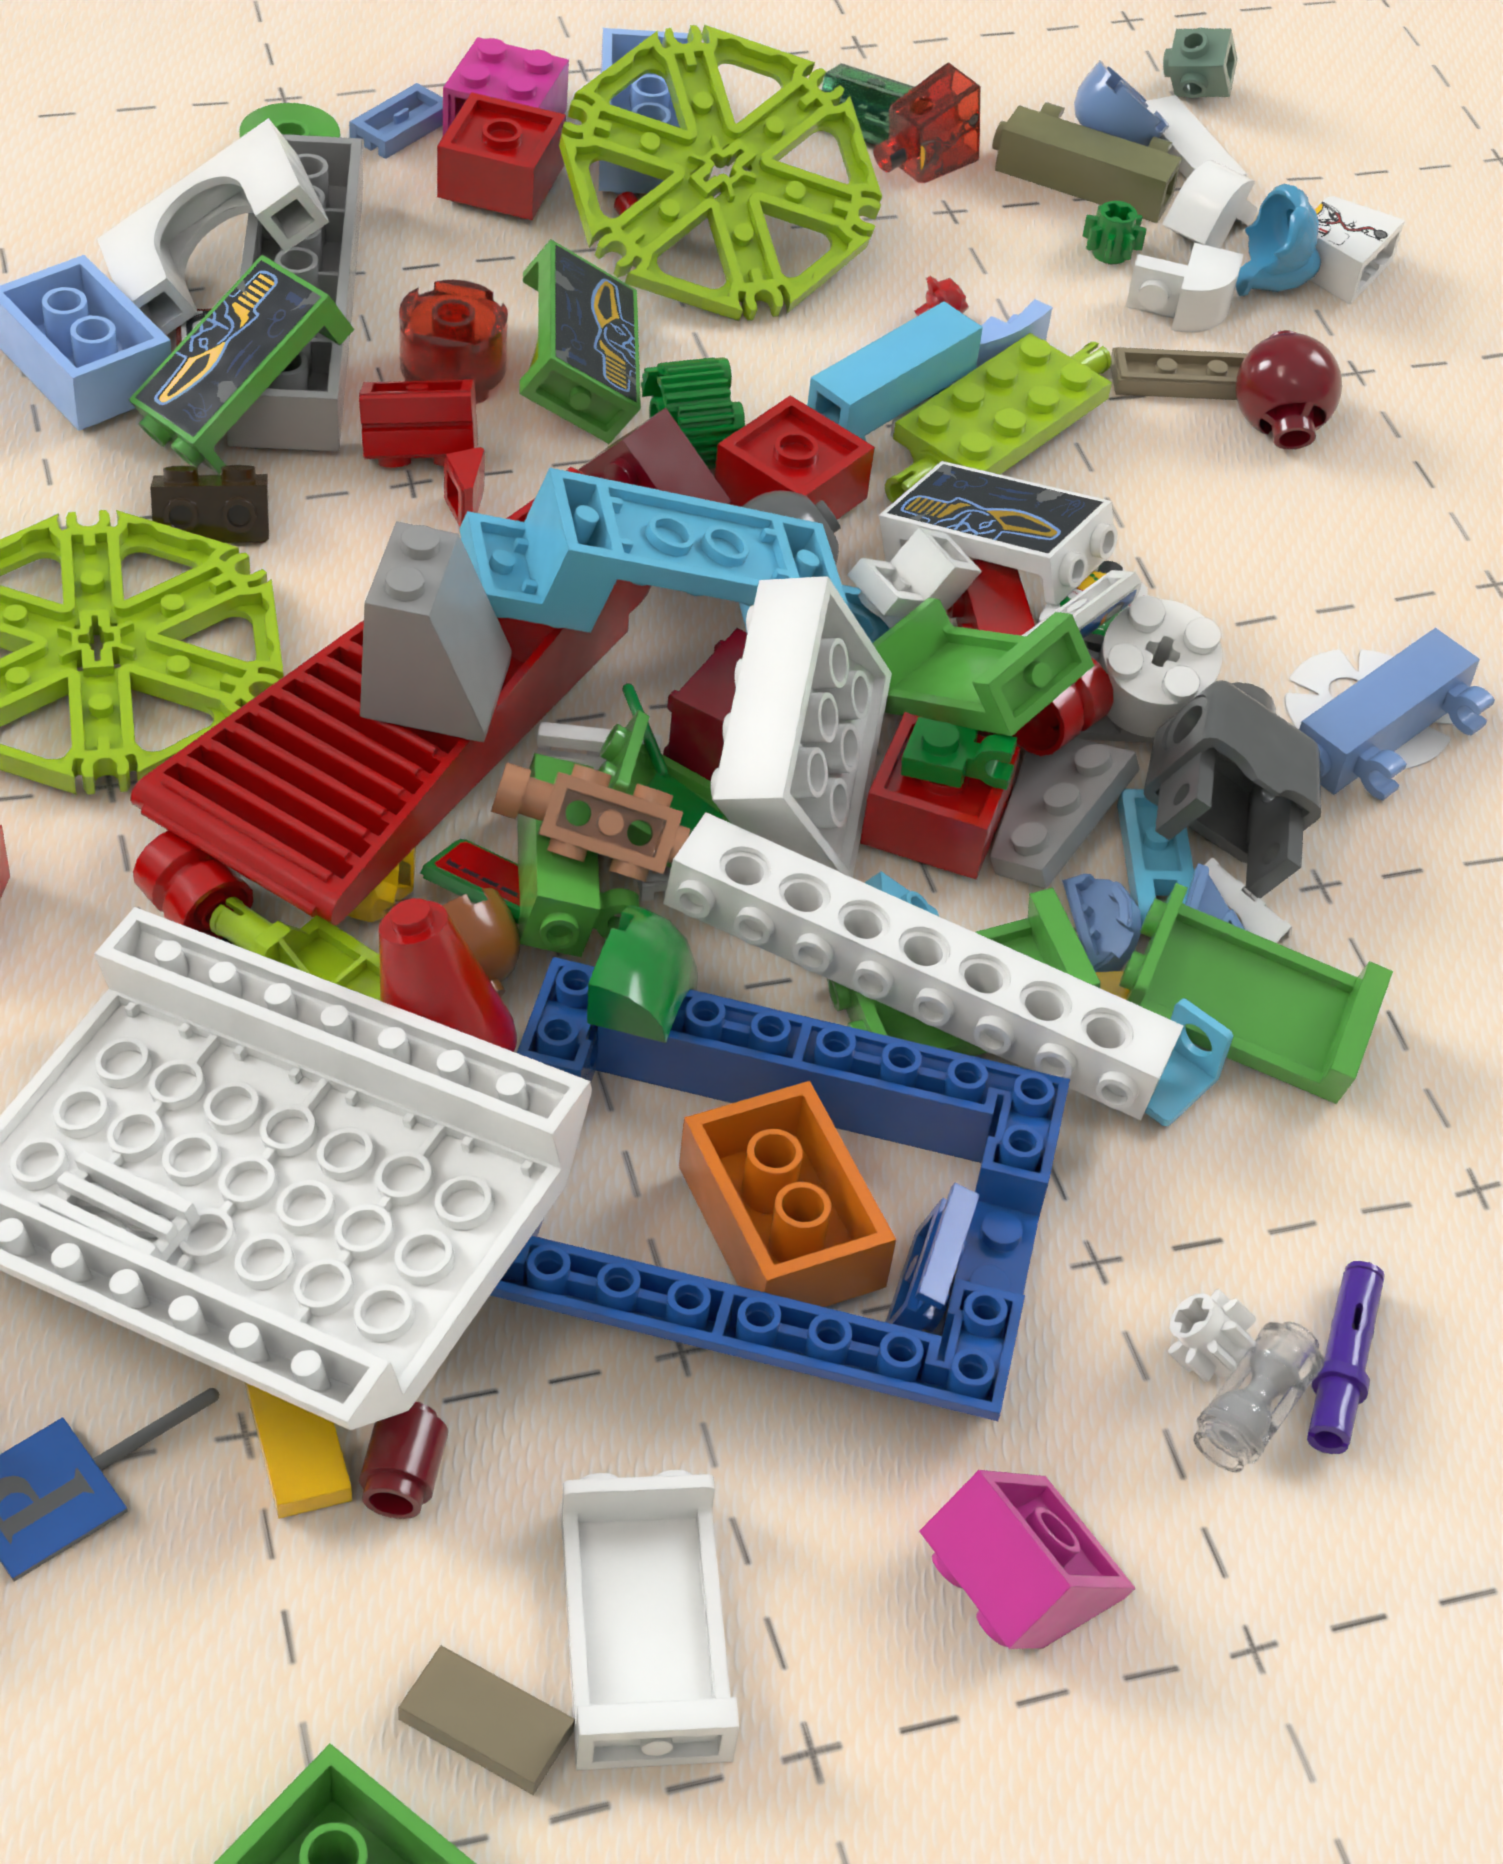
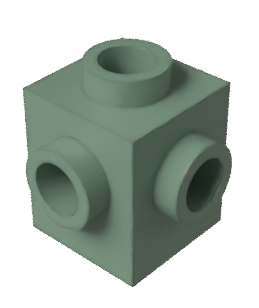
[1163,27,1238,98]

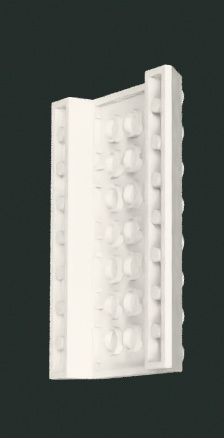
[0,907,592,1430]

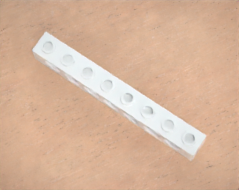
[663,812,1184,1120]

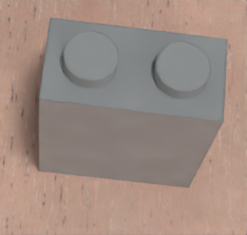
[360,521,512,742]

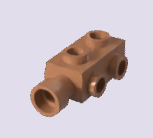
[491,762,690,882]

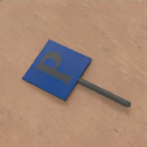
[0,1388,219,1582]

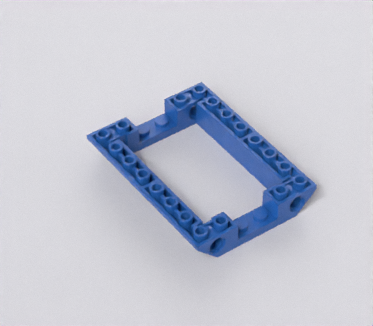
[490,957,1070,1421]

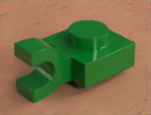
[901,717,1017,790]

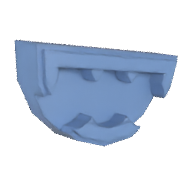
[1062,874,1141,972]

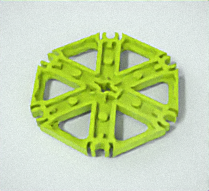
[559,24,882,321]
[0,510,284,795]

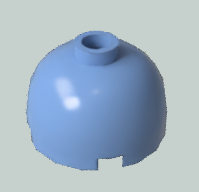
[1074,60,1169,147]

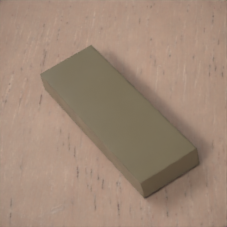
[1110,347,1248,400]

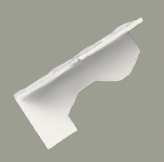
[1205,857,1292,943]

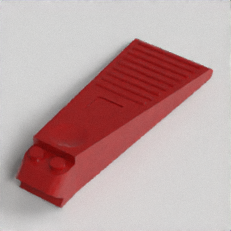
[130,467,651,926]

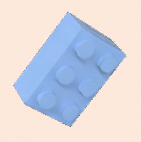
[0,255,171,431]

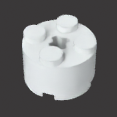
[1097,595,1222,738]

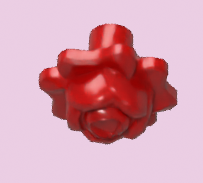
[914,276,969,316]

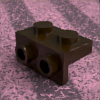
[150,465,269,543]

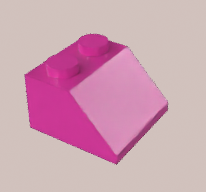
[919,1470,1136,1649]

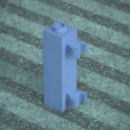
[1299,628,1495,800]

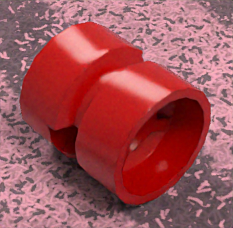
[1012,657,1114,756]
[133,831,254,940]

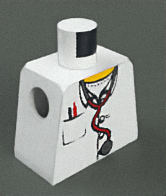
[1310,196,1405,304]

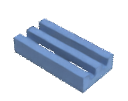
[349,83,443,159]

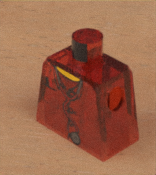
[873,62,981,183]

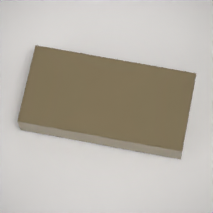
[398,1645,575,1795]

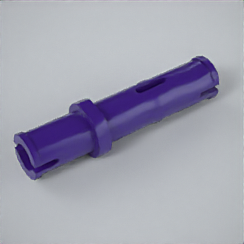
[1307,1261,1385,1454]

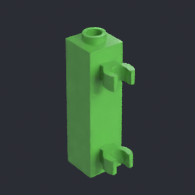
[517,753,639,957]

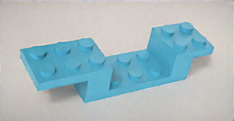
[459,468,890,643]

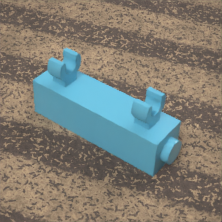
[807,302,983,441]

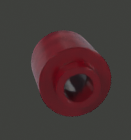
[359,1402,448,1519]

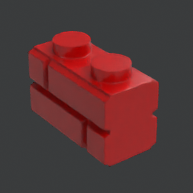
[359,379,478,468]

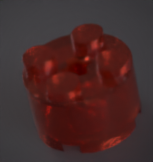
[399,279,508,404]

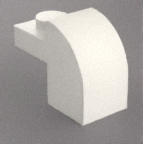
[1162,160,1259,248]
[1125,243,1244,332]
[847,528,982,628]

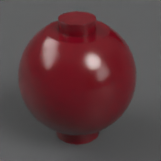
[1236,330,1342,449]

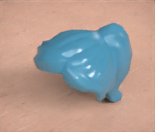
[1236,184,1321,296]

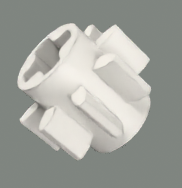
[1168,1289,1257,1382]

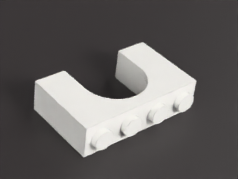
[97,118,329,335]

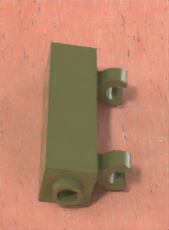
[992,102,1182,223]

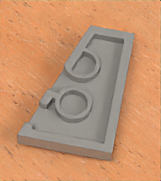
[990,738,1140,888]

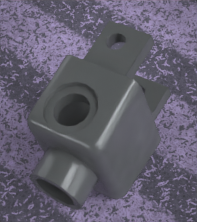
[1143,680,1321,898]

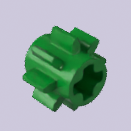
[1082,201,1147,264]

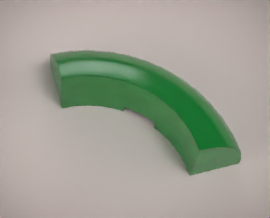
[587,905,698,1043]

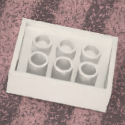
[711,576,892,878]

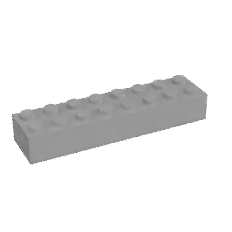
[227,134,363,452]

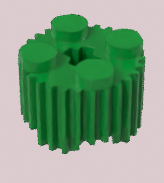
[641,357,745,470]

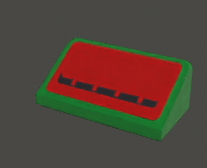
[420,839,520,924]

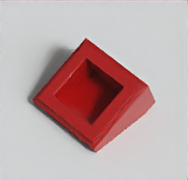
[444,447,485,527]

